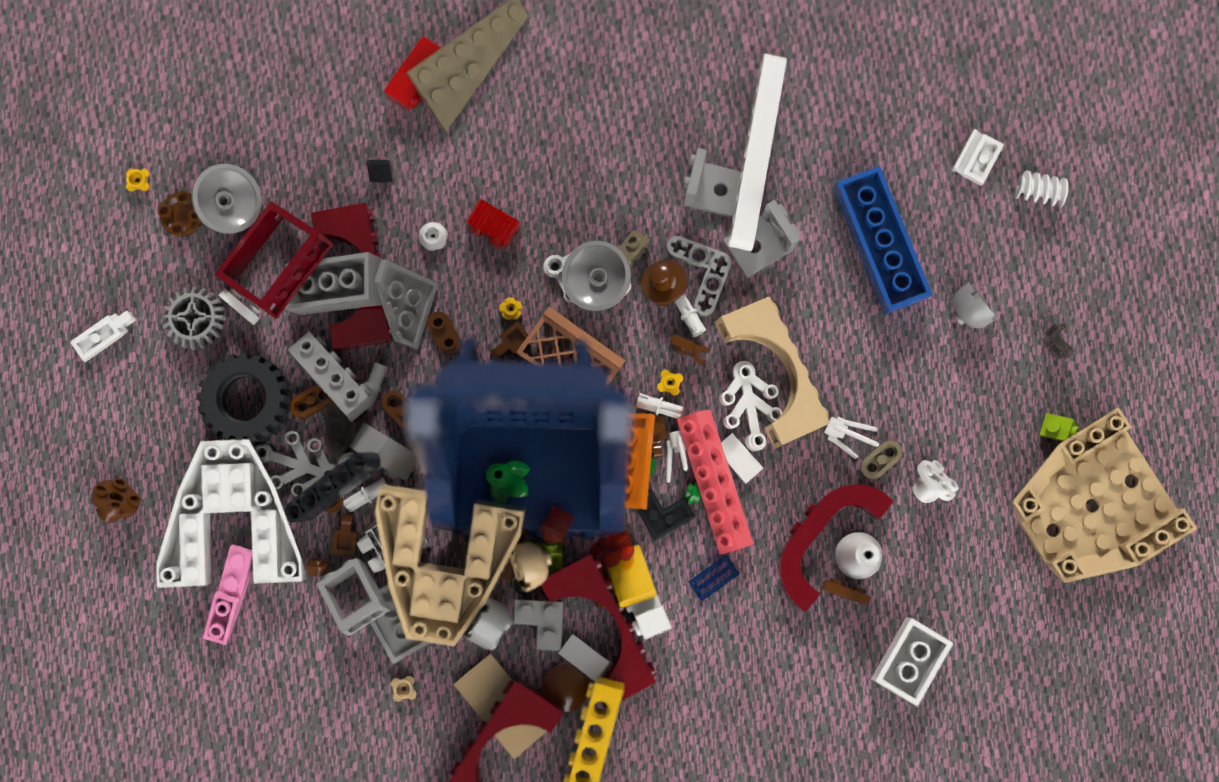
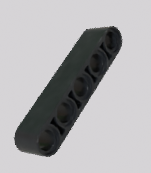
[284,451,381,523]

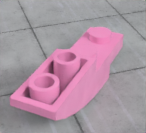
[203,545,253,645]

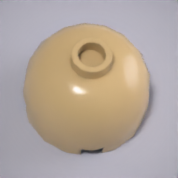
[509,542,551,592]

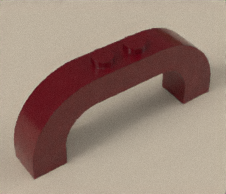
[778,484,894,612]

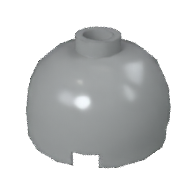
[953,282,998,329]

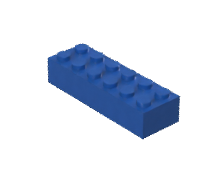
[833,166,933,316]

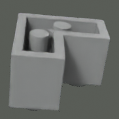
[349,423,419,481]
[514,599,564,651]

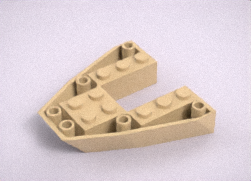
[375,485,526,646]

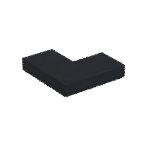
[636,489,695,541]

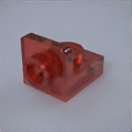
[540,507,574,544]

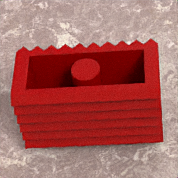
[466,198,521,249]

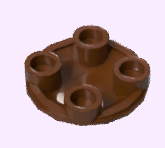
[158,190,202,237]
[542,664,589,712]

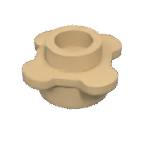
[391,676,417,702]

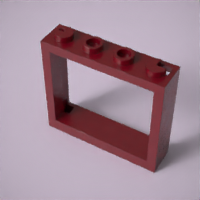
[214,201,333,319]

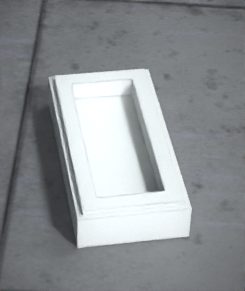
[721,433,763,484]
[559,634,611,681]

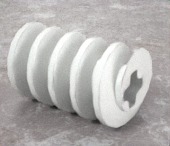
[1015,171,1068,207]

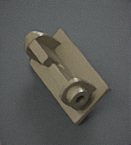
[619,230,650,268]

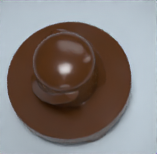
[641,260,688,307]
[91,478,141,523]

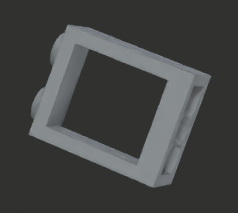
[317,558,390,636]

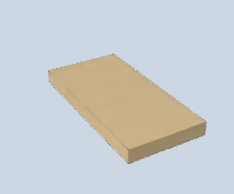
[454,654,547,759]

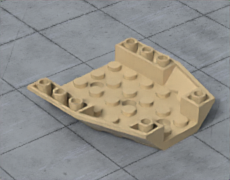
[1012,407,1197,583]

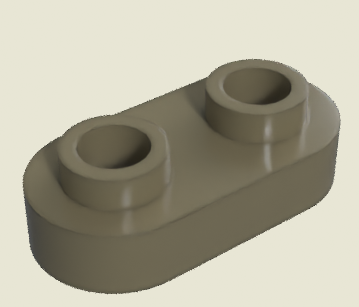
[860,440,902,480]

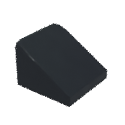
[367,160,393,182]

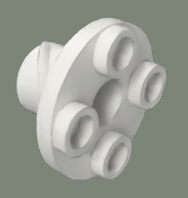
[912,460,959,503]

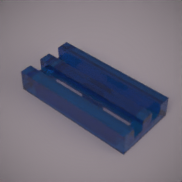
[688,554,740,601]

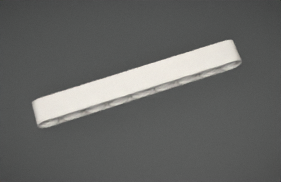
[728,53,787,251]

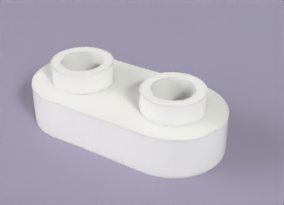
[219,288,260,325]

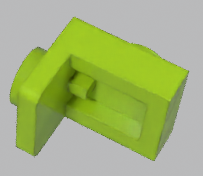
[1040,413,1080,442]

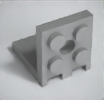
[681,148,741,218]
[722,200,800,279]

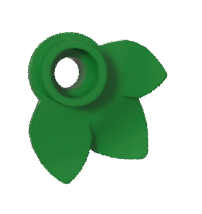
[486,461,530,504]

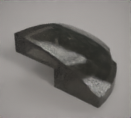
[323,401,373,460]

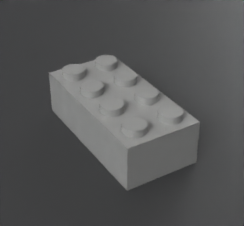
[285,252,382,315]

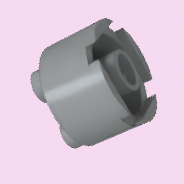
[462,596,513,650]

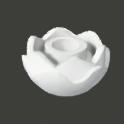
[419,222,448,251]

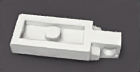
[70,311,136,362]

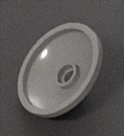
[192,164,262,234]
[562,241,631,311]

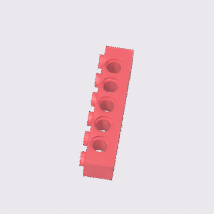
[677,410,754,555]

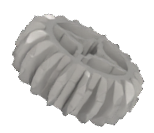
[161,286,227,350]

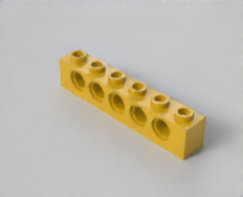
[563,676,624,782]

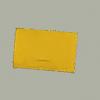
[604,544,657,607]

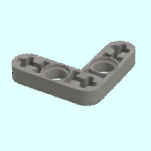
[667,236,731,317]

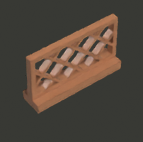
[516,307,625,383]

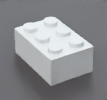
[871,617,953,706]

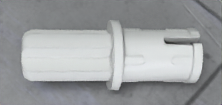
[675,293,706,337]
[636,393,683,419]
[343,477,387,512]

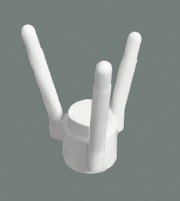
[824,416,879,459]
[666,431,688,483]

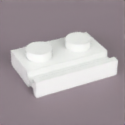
[952,129,1004,186]

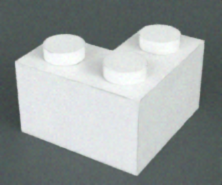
[626,593,671,639]

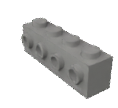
[287,332,373,422]

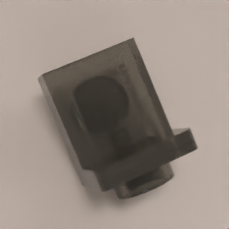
[1042,322,1075,361]

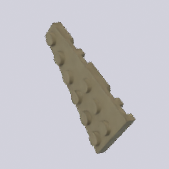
[406,0,528,132]

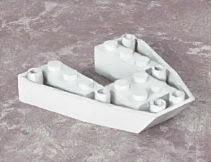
[156,439,307,588]

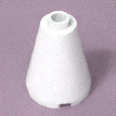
[835,532,882,579]

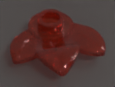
[589,530,634,569]

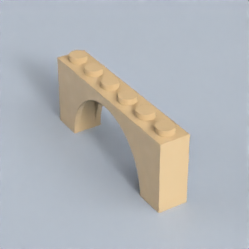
[714,296,830,449]

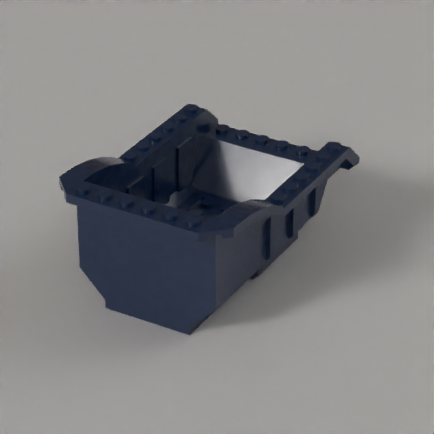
[407,335,631,540]

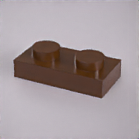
[820,578,871,606]

